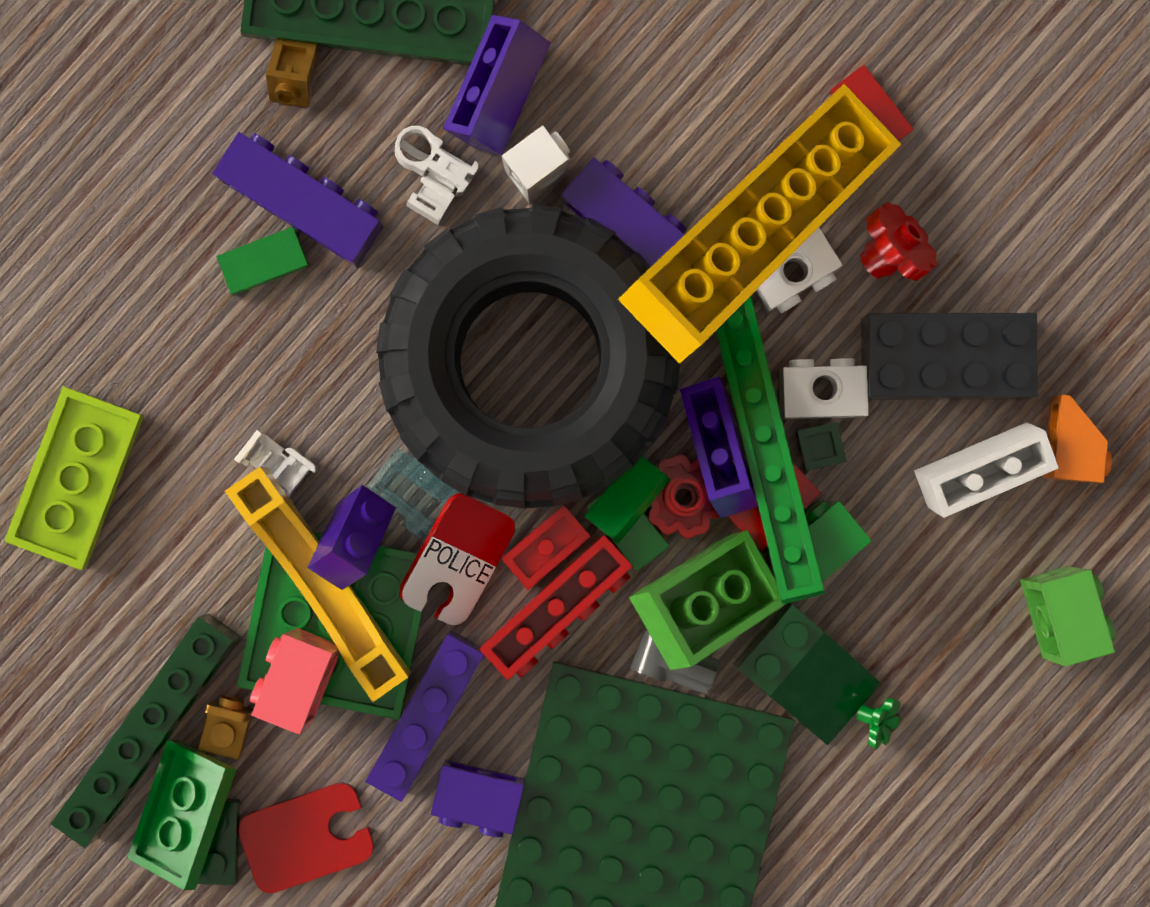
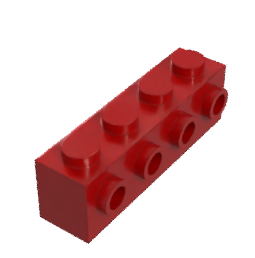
[479,534,632,681]

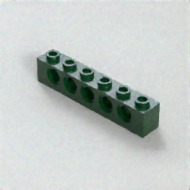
[51,613,242,848]

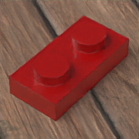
[501,505,591,590]

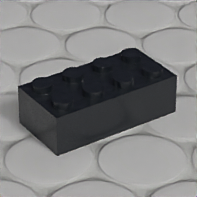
[861,313,1038,400]

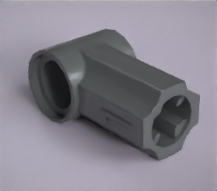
[630,629,720,694]

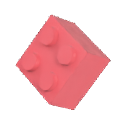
[250,628,340,735]

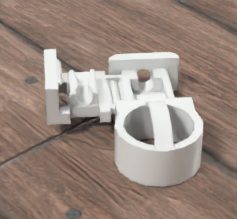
[395,126,478,225]
[234,430,318,504]

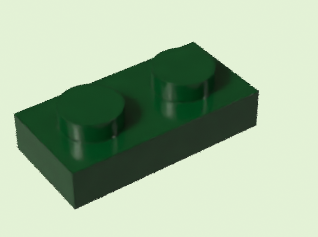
[198,799,240,885]

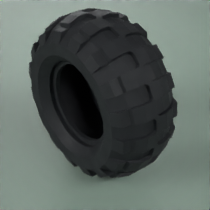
[376,205,680,509]

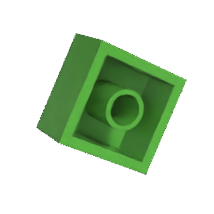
[1020,566,1116,667]

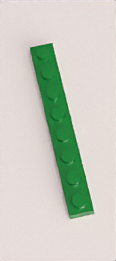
[716,296,825,604]

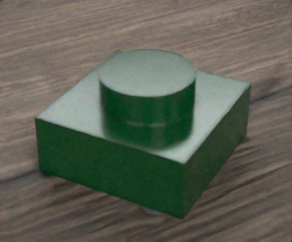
[795,421,847,471]

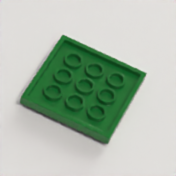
[237,532,424,720]

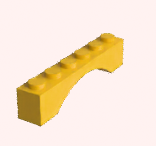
[225,466,411,702]

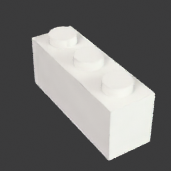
[914,422,1058,518]

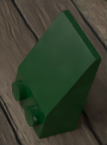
[734,603,881,746]

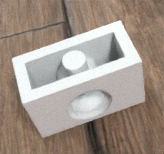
[502,126,570,204]
[754,228,843,314]
[779,358,868,419]

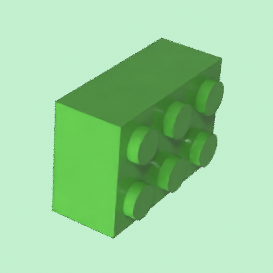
[629,530,786,670]

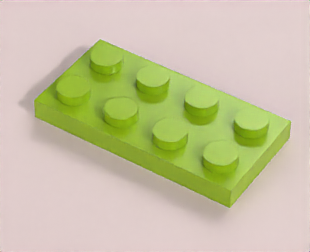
[4,386,144,570]

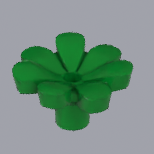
[857,698,901,750]

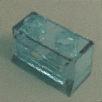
[366,448,458,539]

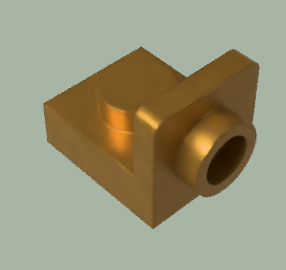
[266,39,318,107]
[198,696,253,760]

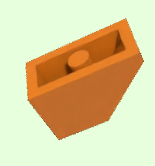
[1043,395,1112,483]

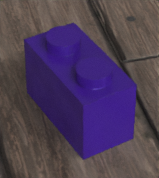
[307,485,396,590]
[430,759,525,838]

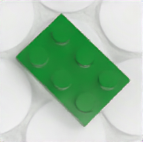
[127,740,236,890]

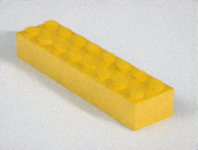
[618,84,901,363]

